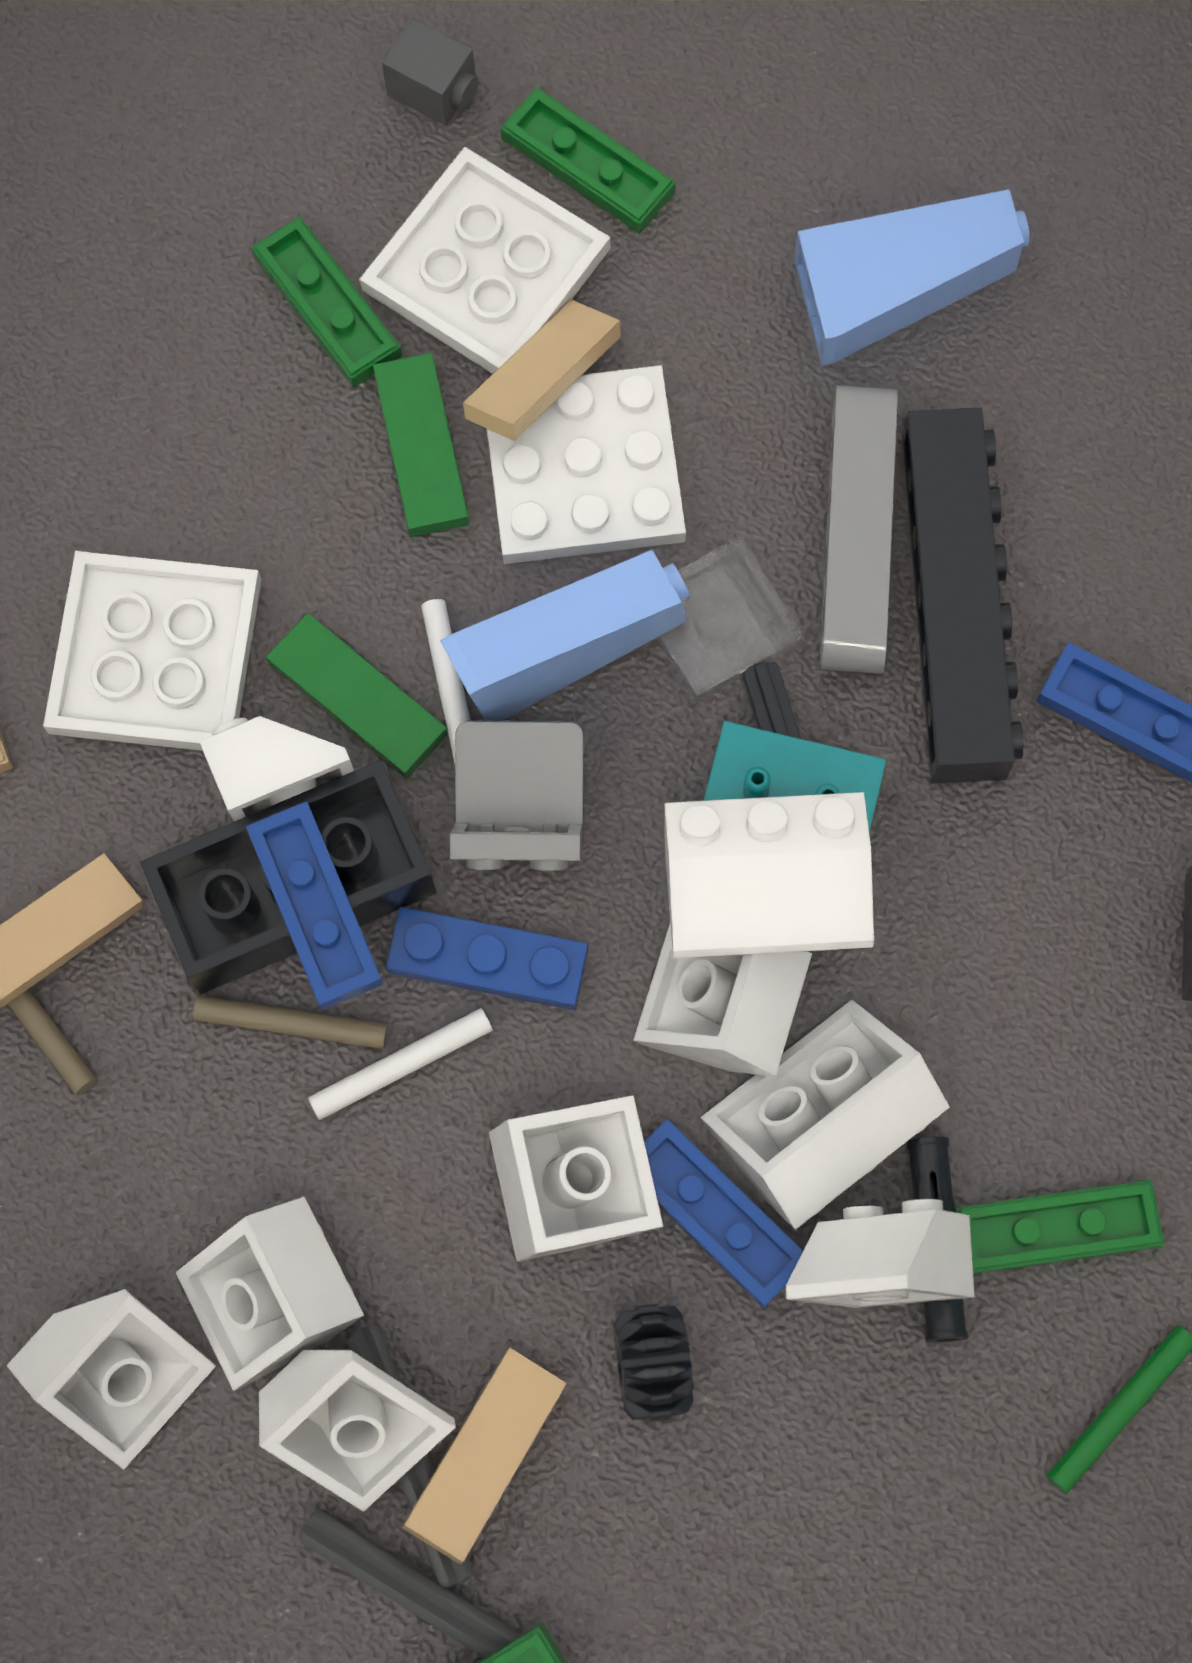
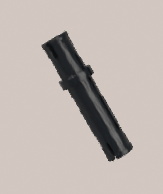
[907,1136,968,1343]

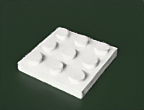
[360,147,611,374]
[487,365,686,564]
[43,551,262,751]

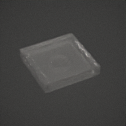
[657,536,805,702]

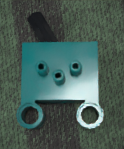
[704,662,886,831]

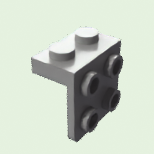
[450,720,583,871]

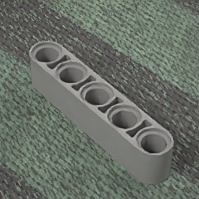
[820,385,898,674]

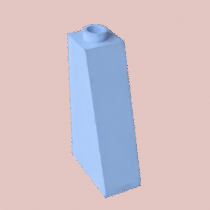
[794,189,1030,366]
[440,550,690,720]

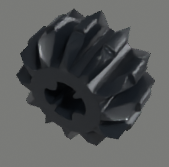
[614,1304,694,1422]

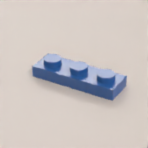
[1036,642,1192,783]
[246,801,384,1010]
[386,907,589,1011]
[644,1119,803,1309]

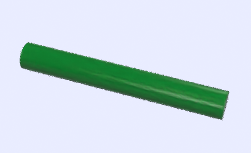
[1045,1325,1192,1494]

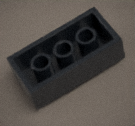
[140,760,437,995]

